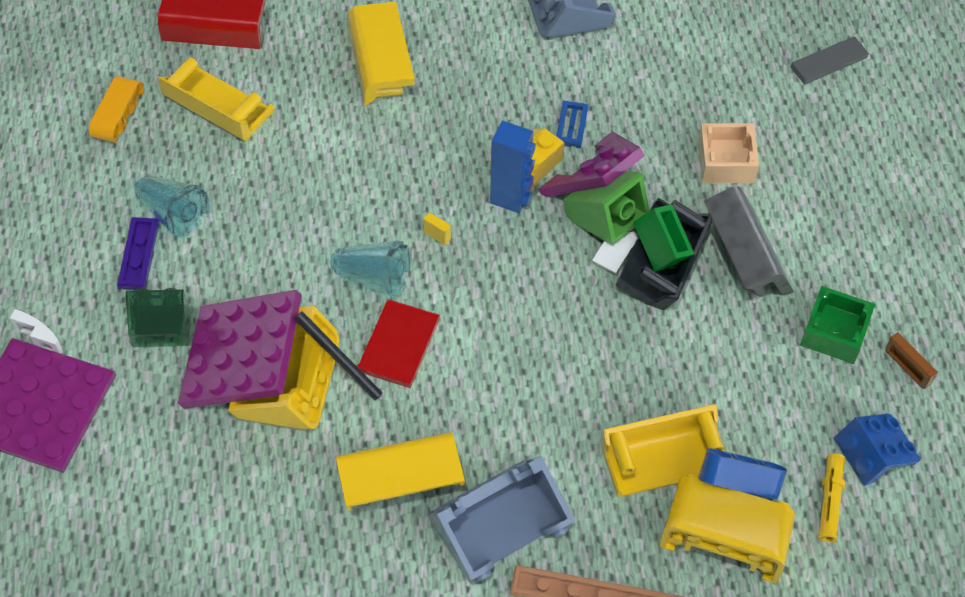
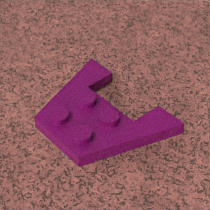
[538,131,645,197]

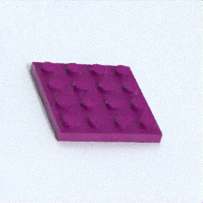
[178,290,302,409]
[0,338,116,473]

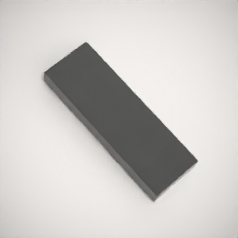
[791,36,869,85]

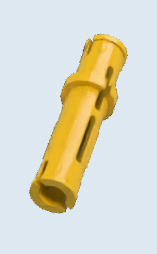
[818,453,846,543]

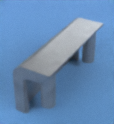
[704,186,794,297]

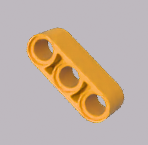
[89,76,144,144]

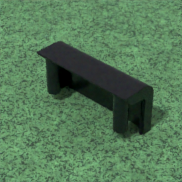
[616,197,713,310]

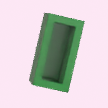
[633,205,694,271]

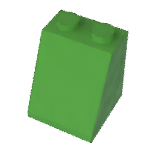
[563,171,650,245]

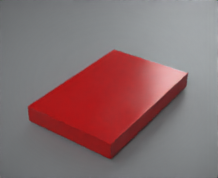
[358,299,440,389]

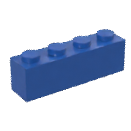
[490,120,536,214]

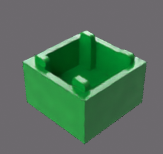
[800,286,875,364]

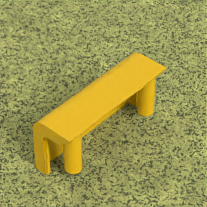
[348,1,415,106]
[158,57,275,141]
[602,404,725,498]
[335,432,465,511]

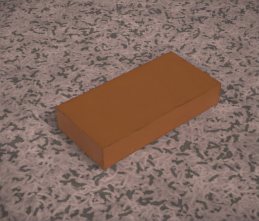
[885,332,938,389]

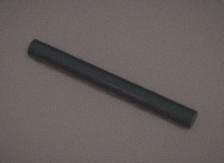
[294,311,383,400]

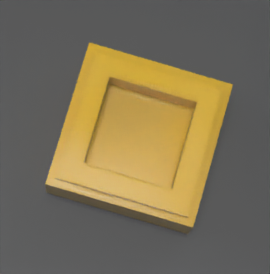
[423,213,451,246]

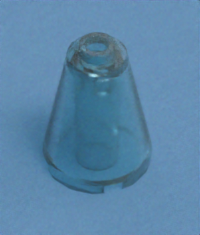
[135,175,209,237]
[330,241,410,296]

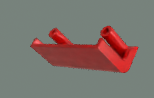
[158,0,266,49]

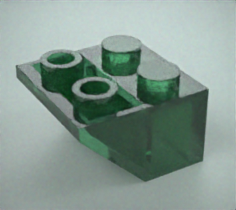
[126,288,192,348]

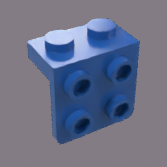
[833,414,920,486]

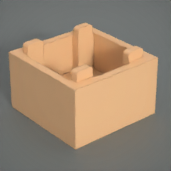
[698,123,759,183]

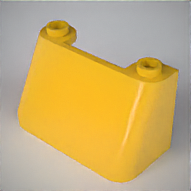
[228,305,340,430]
[659,474,795,584]

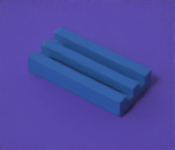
[556,100,589,149]

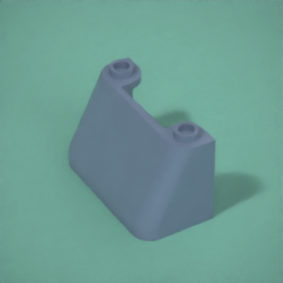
[528,0,617,38]
[427,456,575,583]

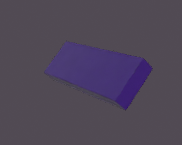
[117,217,159,291]

